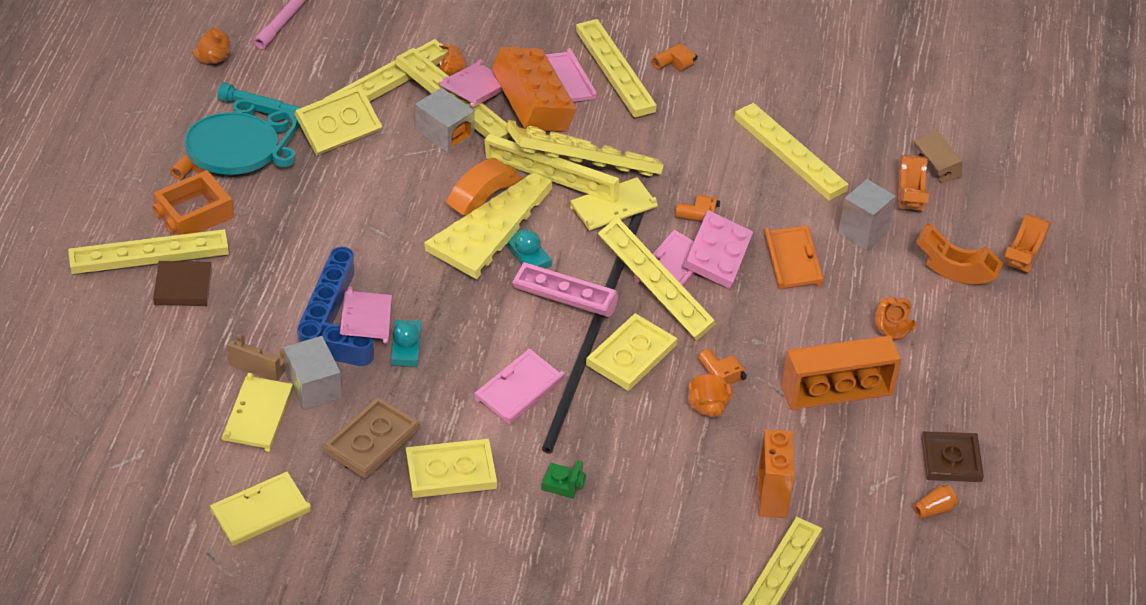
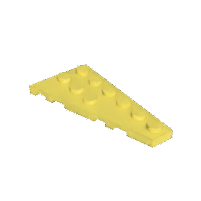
[506,120,664,176]
[424,172,553,279]

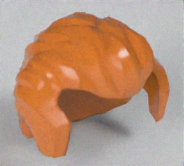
[192,27,230,64]
[439,44,467,77]
[875,297,917,339]
[688,374,733,418]

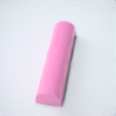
[512,262,618,317]

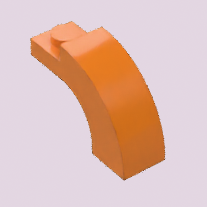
[898,155,929,211]
[446,158,524,215]
[1005,214,1052,273]
[916,223,1003,284]

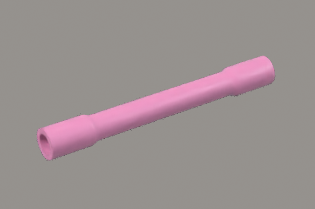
[253,0,306,49]

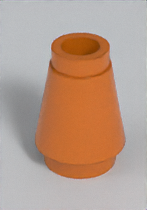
[913,485,958,519]

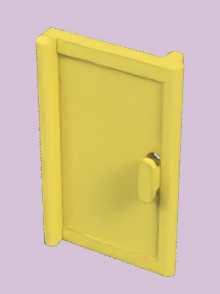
[570,177,658,231]
[221,373,293,452]
[209,472,311,546]

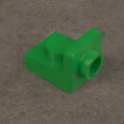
[541,460,586,499]

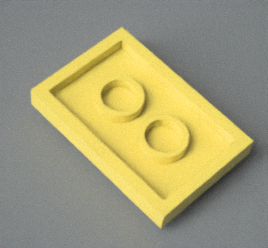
[294,85,382,156]
[586,313,678,391]
[406,439,497,498]

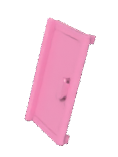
[546,48,597,102]
[440,59,503,108]
[634,230,695,287]
[340,286,392,344]
[474,349,565,424]

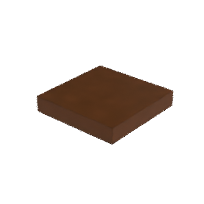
[153,261,212,306]
[921,431,984,482]

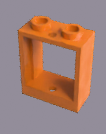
[152,170,234,235]
[758,429,795,518]

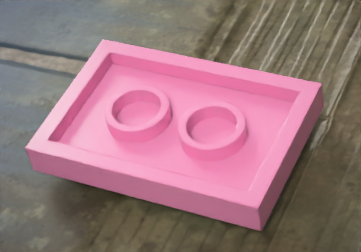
[683,210,753,289]

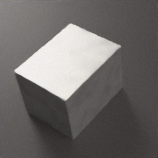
[415,88,475,153]
[838,179,896,250]
[283,336,342,409]

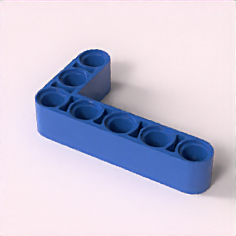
[297,246,374,366]

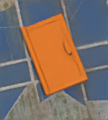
[764,225,824,289]

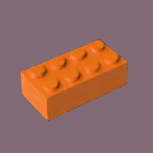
[492,46,577,131]
[781,335,901,410]

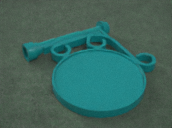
[185,82,310,175]

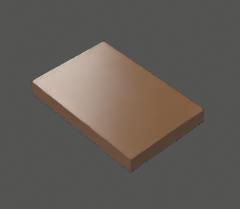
[322,396,420,479]

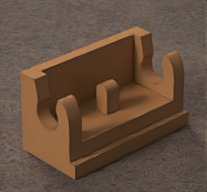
[914,130,962,183]
[227,333,285,381]

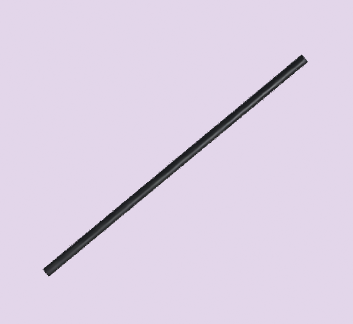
[542,191,651,454]

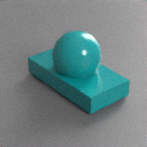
[506,228,552,269]
[391,320,421,367]

